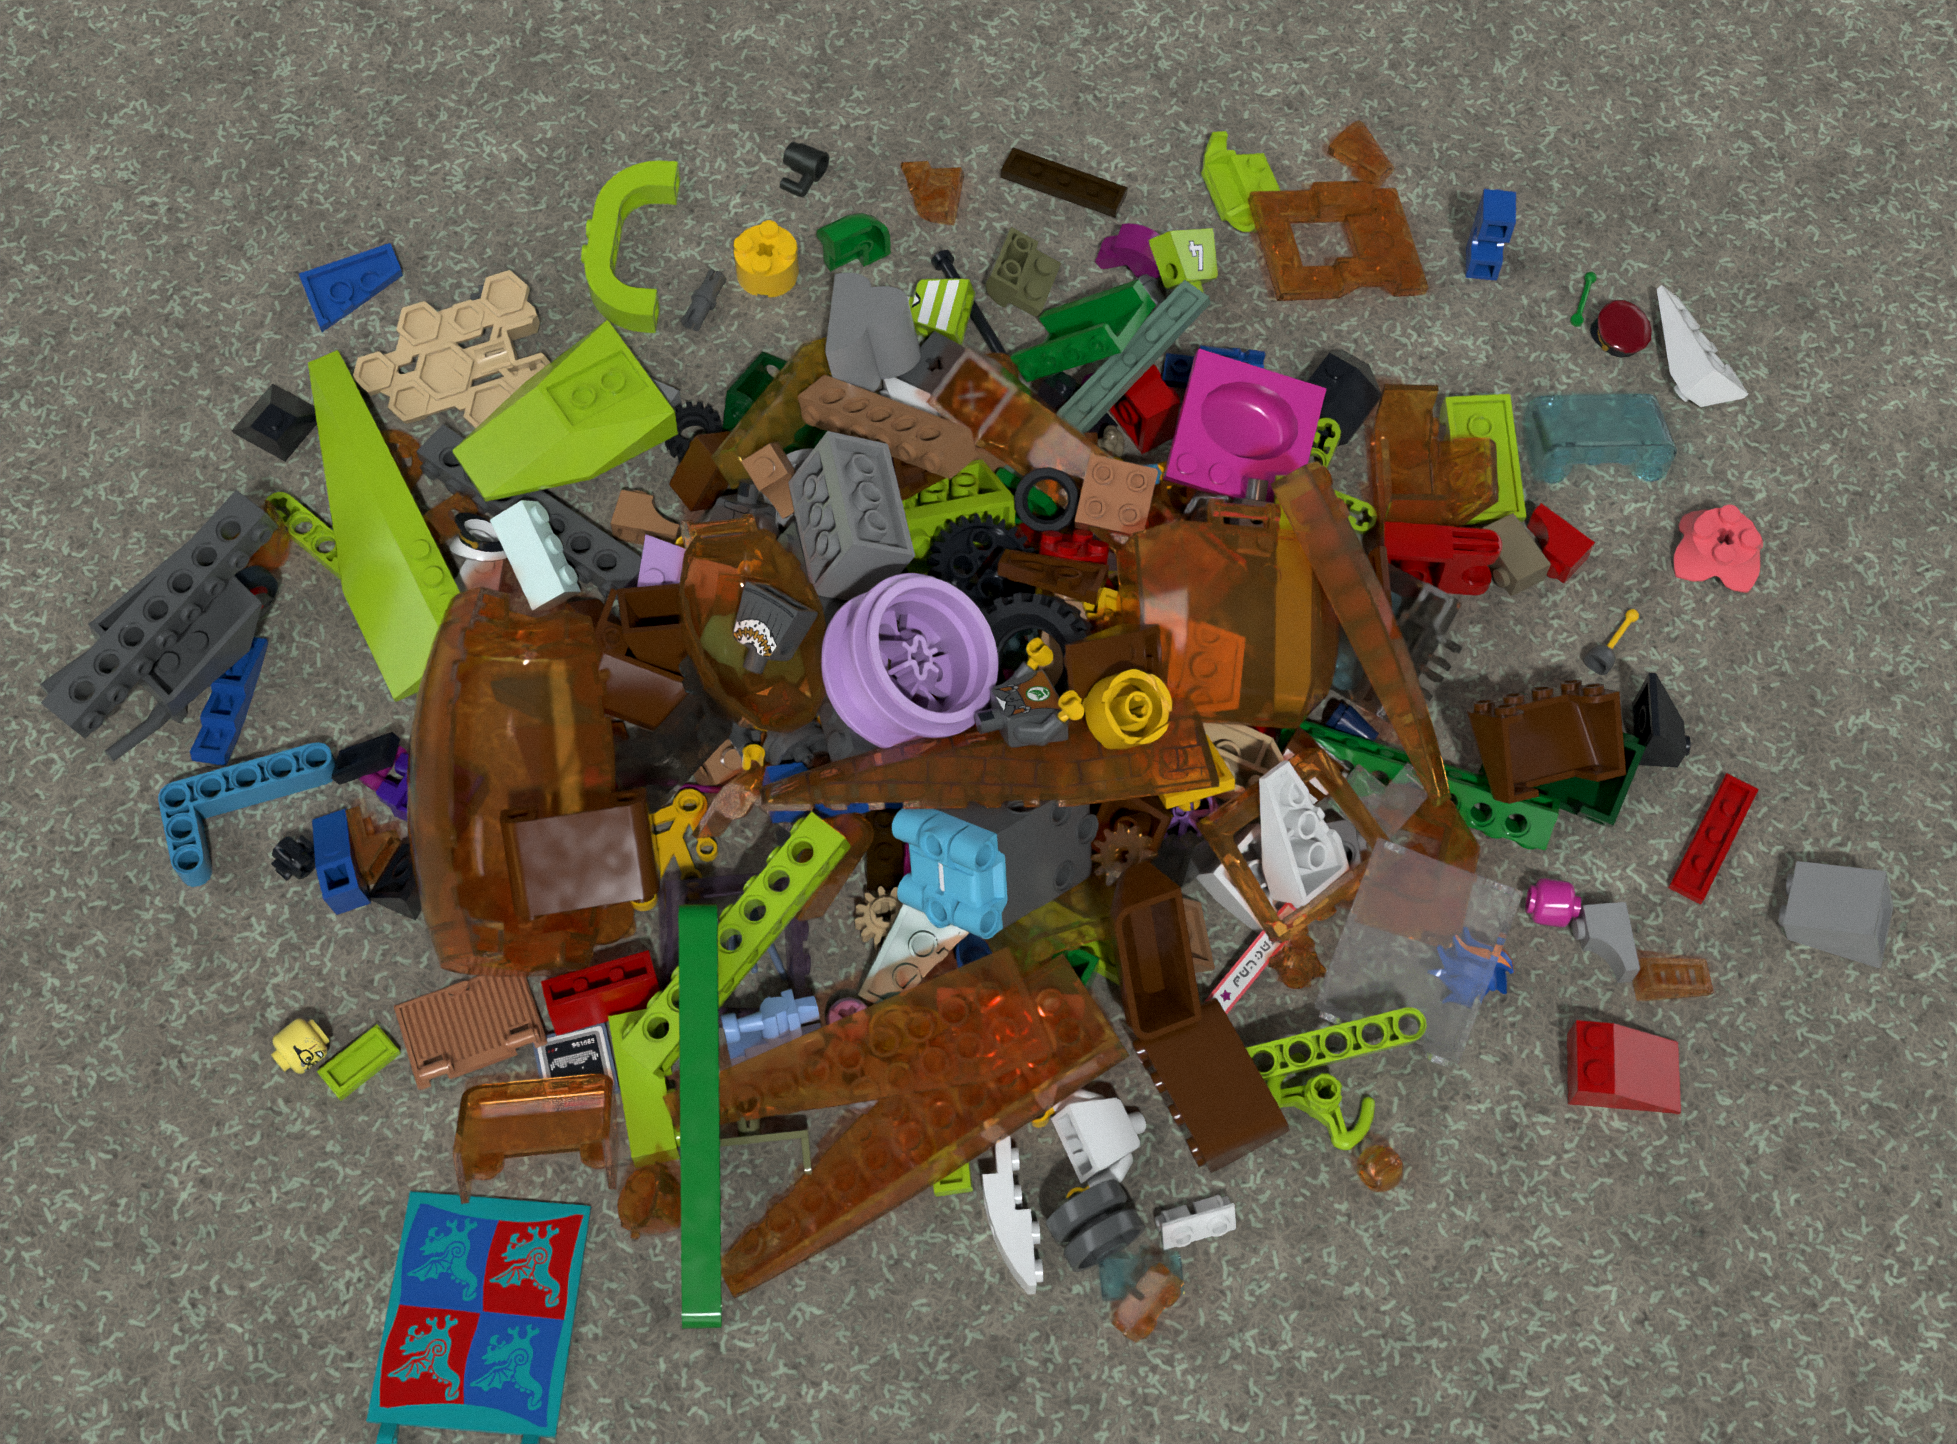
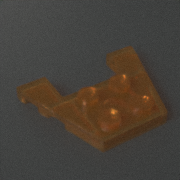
[1401,437,1499,527]

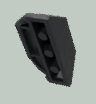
[1307,349,1382,451]

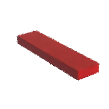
[1668,773,1759,905]

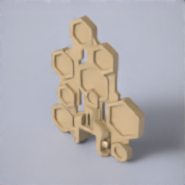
[352,270,551,429]

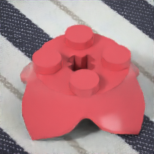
[1673,504,1763,593]

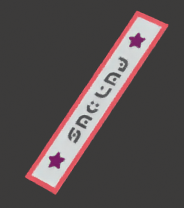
[1205,902,1306,1014]

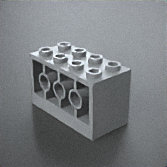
[788,431,915,601]

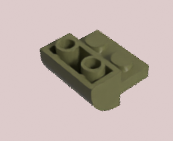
[986,227,1061,317]

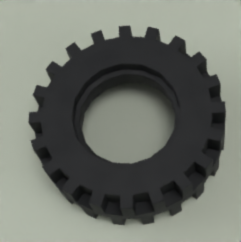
[980,593,1094,722]

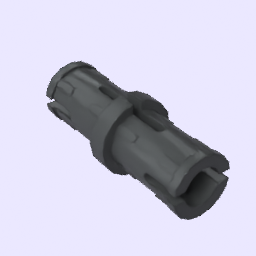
[681,269,726,331]

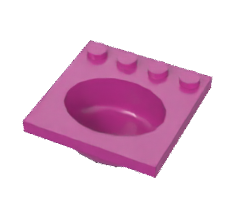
[1163,349,1327,503]

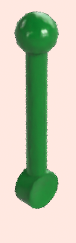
[1570,272,1597,327]

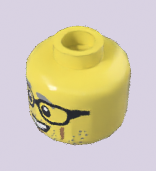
[271,1018,330,1074]

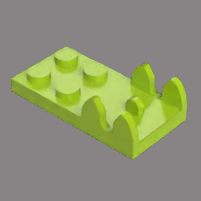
[1439,394,1527,525]

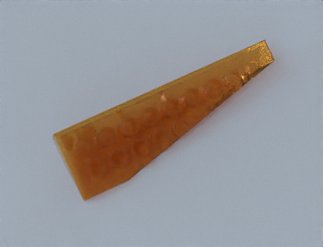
[1270,461,1451,808]

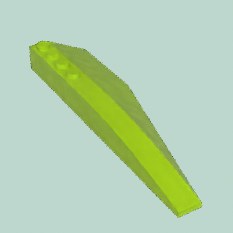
[308,350,491,702]

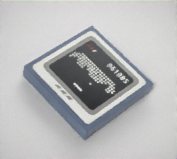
[532,1022,620,1112]

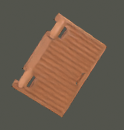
[394,961,548,1090]

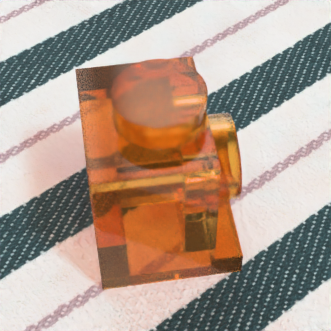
[423,492,478,545]

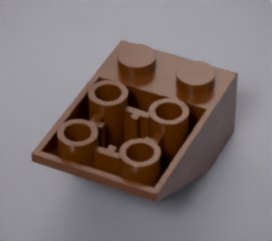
[1064,624,1164,717]

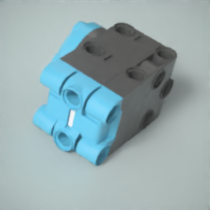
[892,748,1099,939]

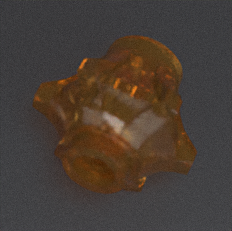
[1268,934,1326,989]

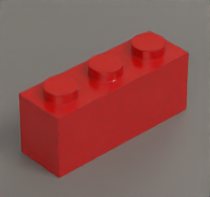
[541,950,660,1036]

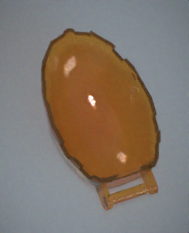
[676,513,827,737]

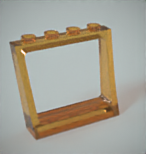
[1195,748,1402,943]

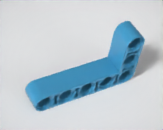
[158,742,336,887]

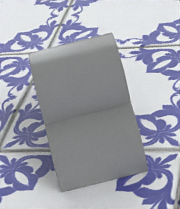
[825,273,921,392]

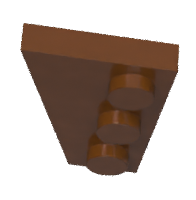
[997,549,1109,605]

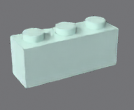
[490,500,581,611]

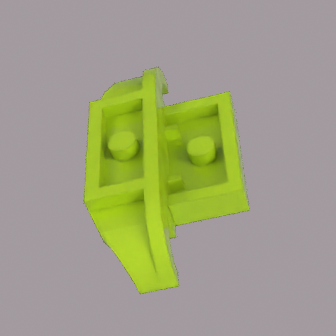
[1201,131,1285,233]

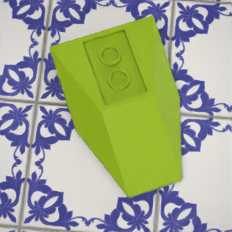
[452,319,678,502]

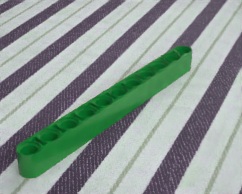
[678,904,722,1329]

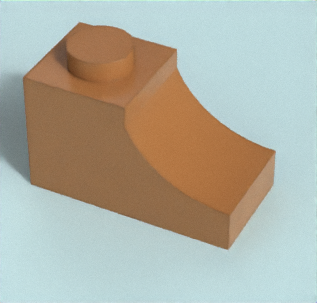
[741,442,796,519]
[610,490,681,545]

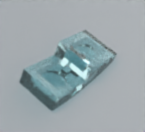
[1099,1255,1185,1301]

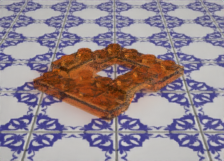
[1247,180,1429,301]

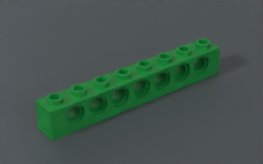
[1277,715,1560,851]

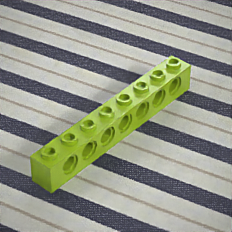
[619,811,851,1079]

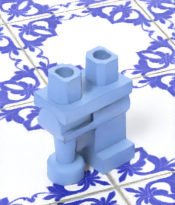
[720,989,825,1084]

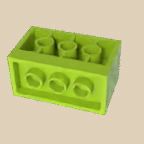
[902,459,1016,574]

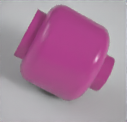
[1525,878,1581,928]

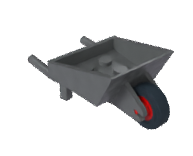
[40,540,278,762]

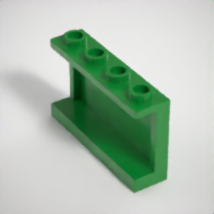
[1010,279,1156,382]

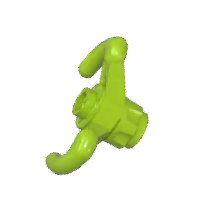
[1266,1052,1375,1151]

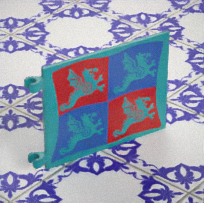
[366,1191,592,1444]

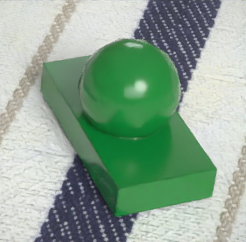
[995,468,1060,525]

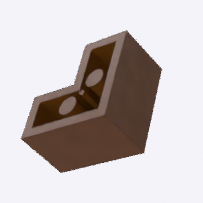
[669,430,760,512]

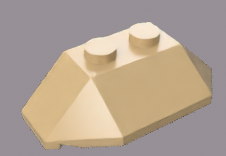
[1152,711,1285,811]

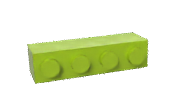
[608,1009,680,1168]

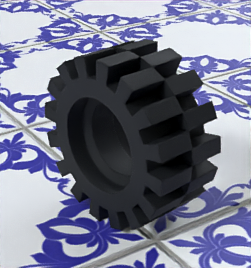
[665,401,723,462]

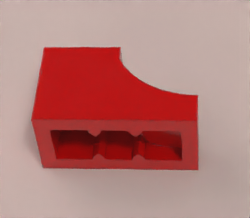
[1527,503,1595,584]

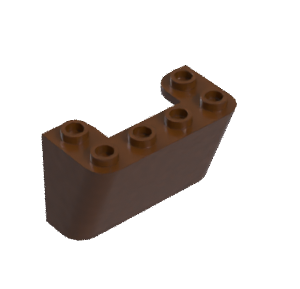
[1466,679,1626,804]
[499,788,660,920]
[1132,998,1290,1173]

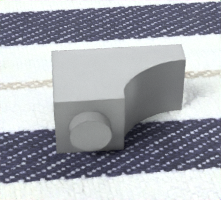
[1572,902,1640,983]

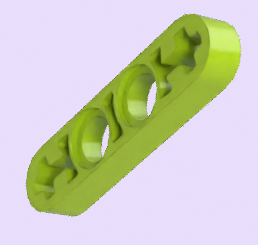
[263,492,341,580]

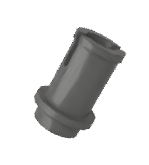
[1138,274,1166,312]

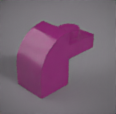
[1095,223,1161,278]

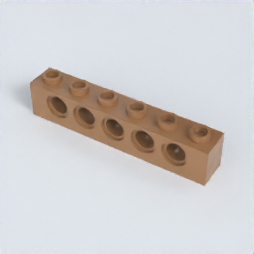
[797,375,977,479]

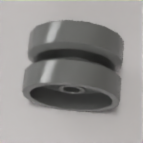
[1046,1179,1146,1272]

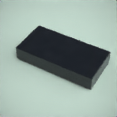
[331,732,400,785]

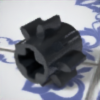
[271,835,315,881]

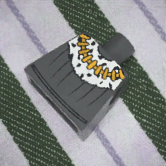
[732,581,818,674]

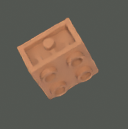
[1075,454,1158,537]

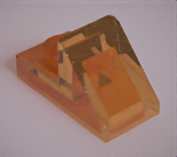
[345,806,401,886]

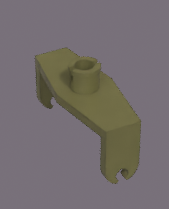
[720,1116,813,1181]

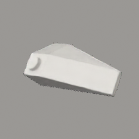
[1657,285,1748,407]
[1259,760,1350,906]

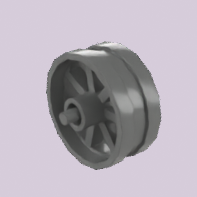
[762,715,829,771]

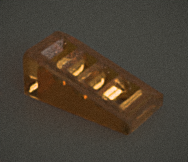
[1632,958,1714,1001]

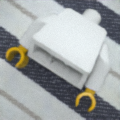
[1028,1089,1146,1199]

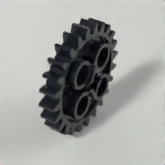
[927,514,1036,610]

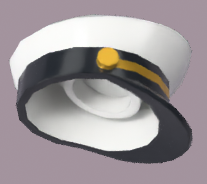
[449,513,507,562]

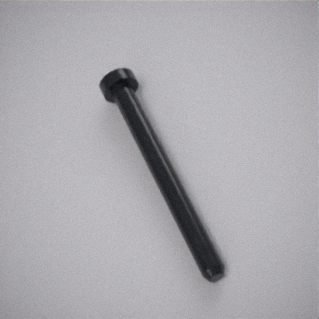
[931,250,1010,365]

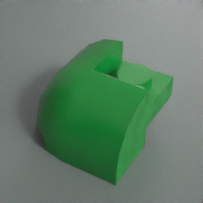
[816,213,891,272]

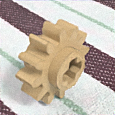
[854,886,903,950]

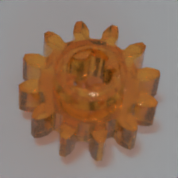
[1091,823,1158,887]

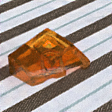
[1327,120,1395,190]
[901,161,964,226]

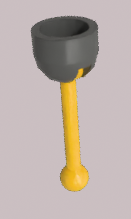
[1584,609,1639,675]

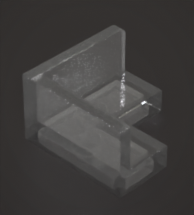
[1326,762,1436,849]

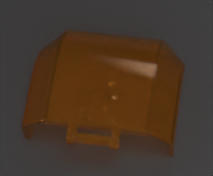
[1116,498,1339,729]

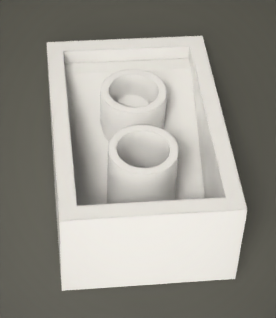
[1194,823,1325,951]

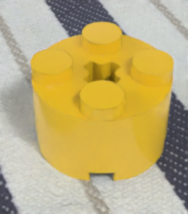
[734,220,799,297]
[1083,669,1172,750]

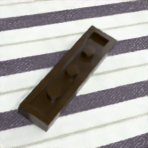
[1001,147,1128,218]

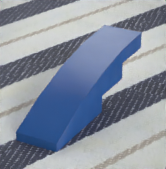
[190,637,268,766]

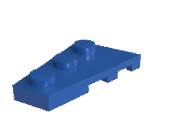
[299,243,403,332]

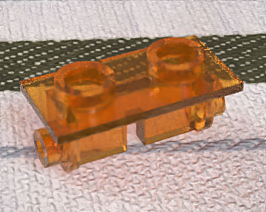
[1111,1261,1185,1343]

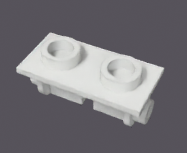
[1155,1194,1236,1250]

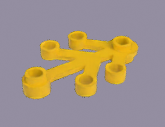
[630,789,718,911]

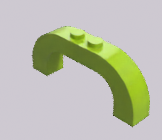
[581,160,681,333]

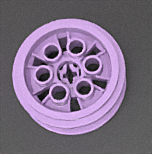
[821,573,998,753]

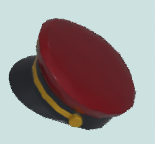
[1590,300,1652,358]

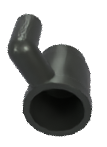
[779,141,829,197]

